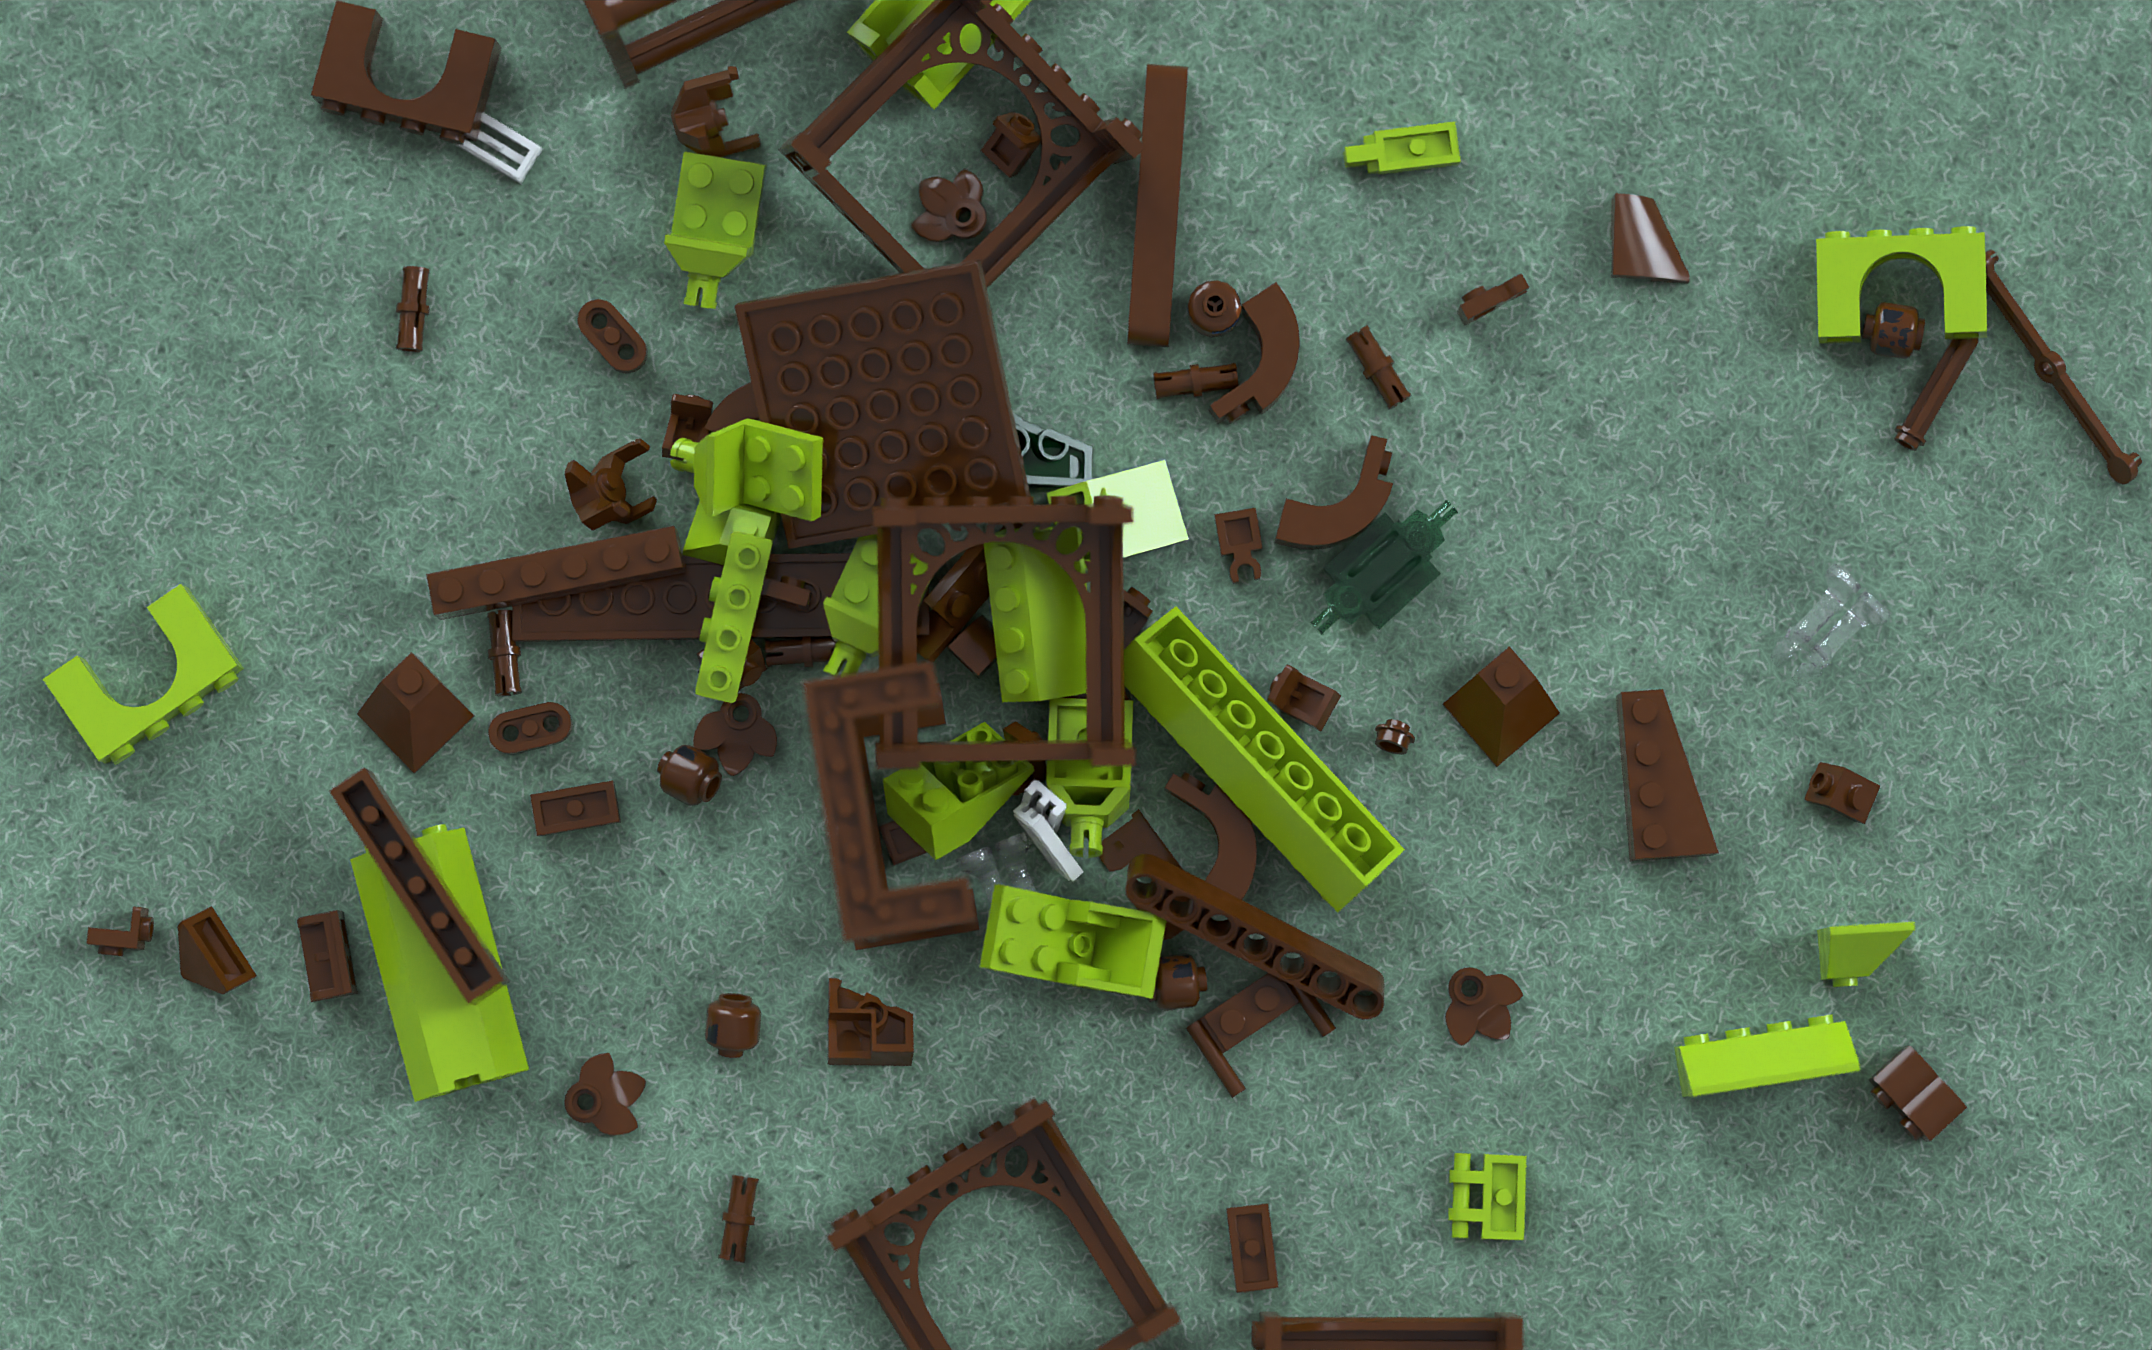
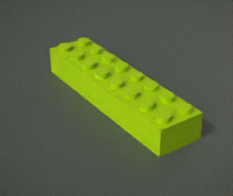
[1124,606,1405,913]

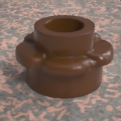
[1375,719,1415,755]

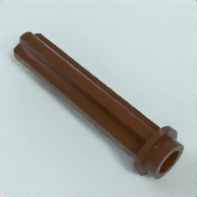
[1894,338,1979,451]

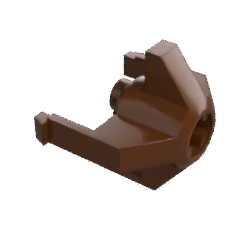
[671,66,761,157]
[564,438,657,531]

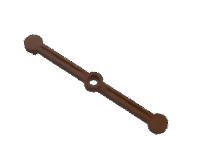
[1985,250,2142,484]

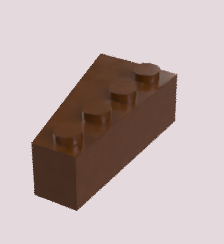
[1616,689,1719,862]

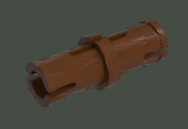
[396,266,430,352]
[1346,325,1412,410]
[1153,363,1239,399]
[487,610,522,697]
[765,637,836,667]
[718,1175,759,1263]

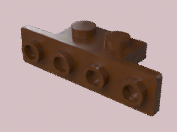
[917,523,1023,662]

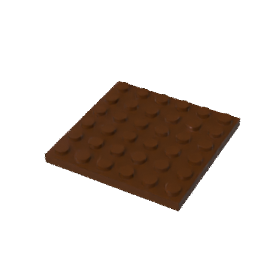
[735,259,1030,549]

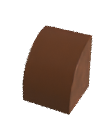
[948,615,997,679]

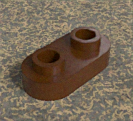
[578,299,648,373]
[488,702,573,755]

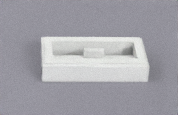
[455,112,543,184]
[1021,780,1067,833]
[1013,802,1083,881]

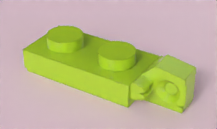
[1343,121,1461,175]

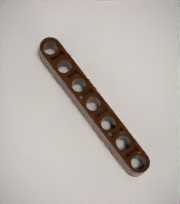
[1127,64,1188,347]
[1125,854,1384,1020]

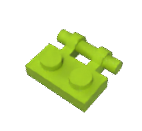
[1448,1153,1527,1240]

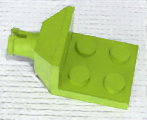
[664,151,767,309]
[670,418,823,521]
[823,534,934,677]
[1046,698,1133,858]

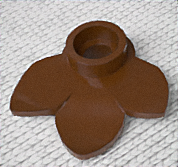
[911,169,987,242]
[693,693,777,776]
[1445,967,1523,1046]
[564,1053,646,1135]

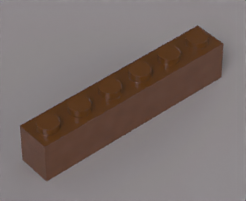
[426,526,686,620]
[329,767,510,1005]

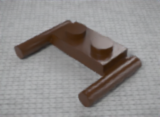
[1186,973,1336,1098]

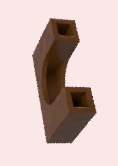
[311,0,501,145]

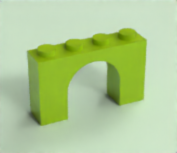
[1816,226,1987,343]
[43,584,244,765]

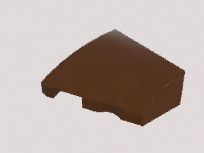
[1611,193,1689,283]
[828,978,914,1066]

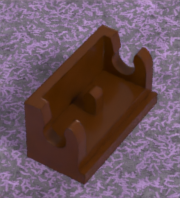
[297,910,358,1002]

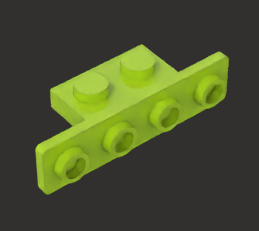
[695,531,773,703]

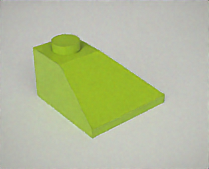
[682,500,781,565]
[1817,922,1915,987]

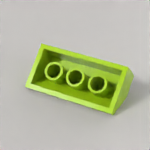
[984,527,1087,702]
[1674,1014,1860,1097]

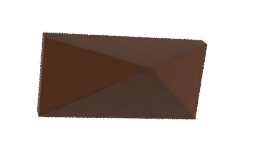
[178,906,257,995]

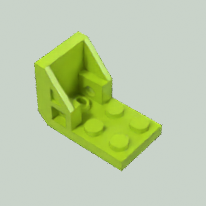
[980,884,1166,999]

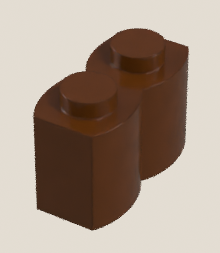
[1869,1045,1967,1142]

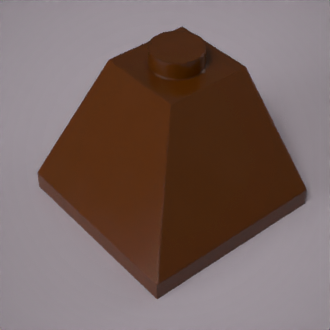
[1443,646,1560,767]
[357,652,475,774]

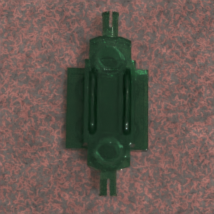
[1310,500,1458,635]

